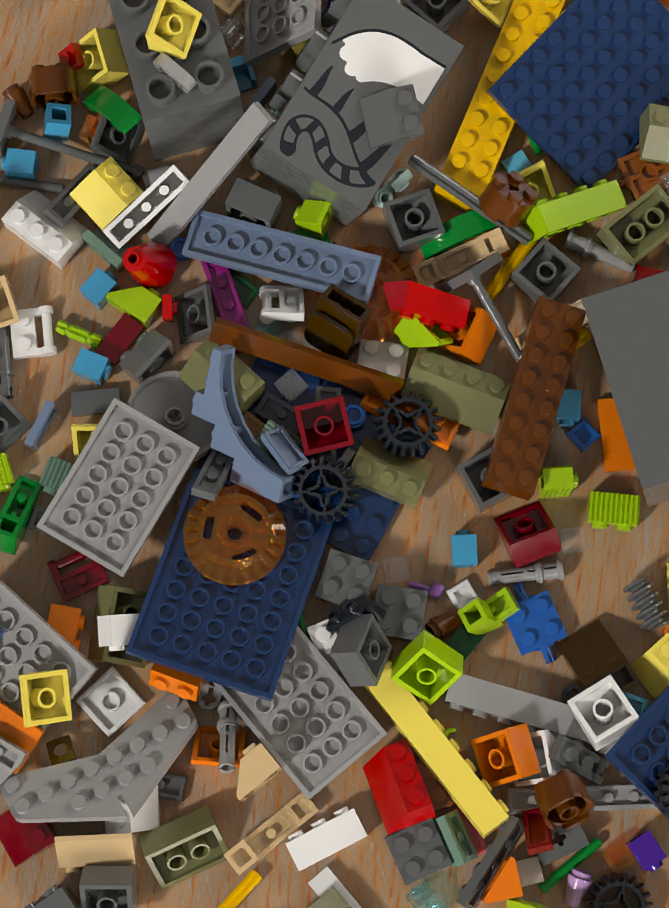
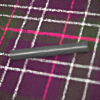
[0,176,64,193]

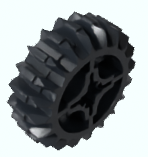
[374,391,441,458]
[292,456,360,524]
[584,872,653,908]

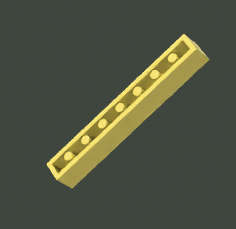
[364,660,509,839]

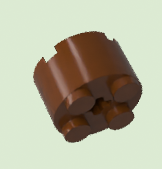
[29,62,79,113]
[479,171,538,228]
[534,769,594,830]

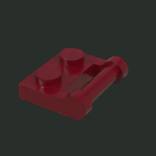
[47,551,110,603]

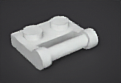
[259,285,305,324]
[10,305,57,360]

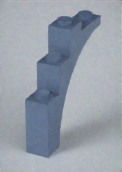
[191,344,297,503]

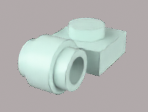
[372,168,413,208]

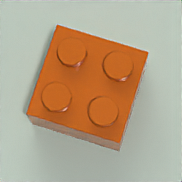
[471,723,542,788]

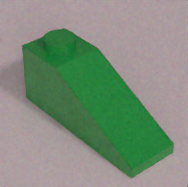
[0,475,42,555]

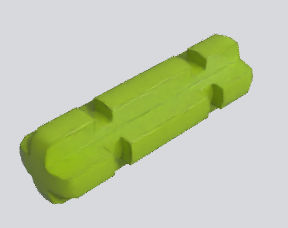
[55,320,102,348]

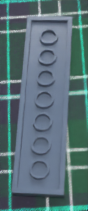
[182,209,382,304]

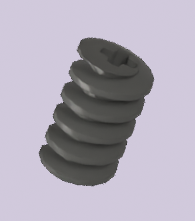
[623,576,669,632]

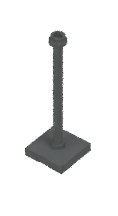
[0,98,144,181]
[438,251,521,362]

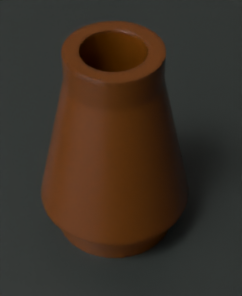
[2,83,35,120]
[425,608,462,640]

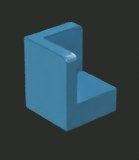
[230,55,258,93]

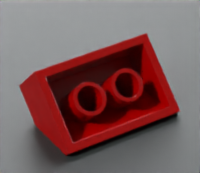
[383,280,471,333]
[363,739,436,835]

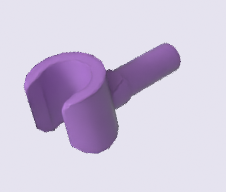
[408,581,445,599]

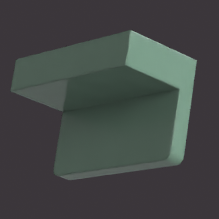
[81,226,133,273]
[433,810,478,867]

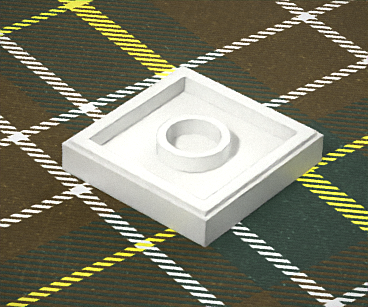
[75,666,146,738]

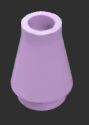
[564,867,592,908]

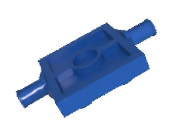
[506,582,568,664]

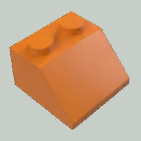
[431,306,497,365]

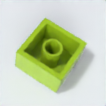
[391,630,464,705]

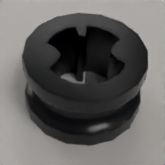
[561,684,583,704]

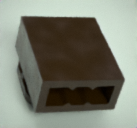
[304,284,373,360]

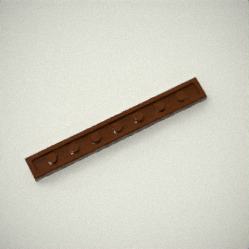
[208,317,405,401]

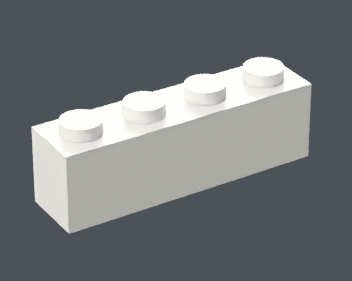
[103,164,190,249]

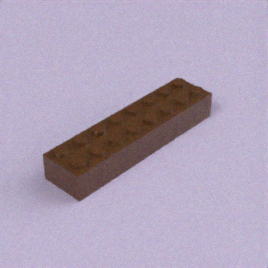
[481,296,586,501]

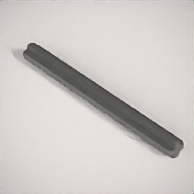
[408,154,533,245]

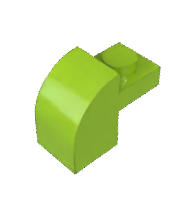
[457,587,520,635]

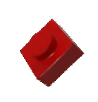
[58,43,85,72]
[162,294,178,323]

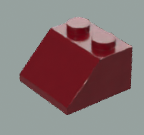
[294,395,354,456]
[494,501,562,568]
[0,810,57,867]

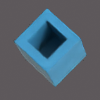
[43,103,71,141]
[1,148,40,180]
[79,268,119,310]
[72,348,113,386]
[555,389,581,427]
[450,530,478,568]

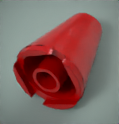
[122,241,178,290]

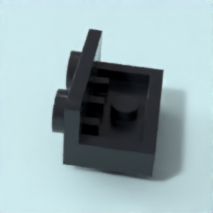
[326,594,386,632]

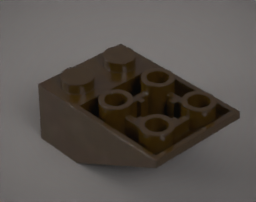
[556,619,641,692]

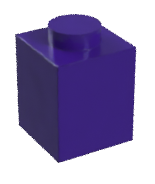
[625,830,667,872]

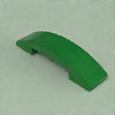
[81,85,142,134]
[421,210,498,260]

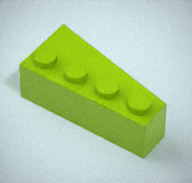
[520,179,627,246]

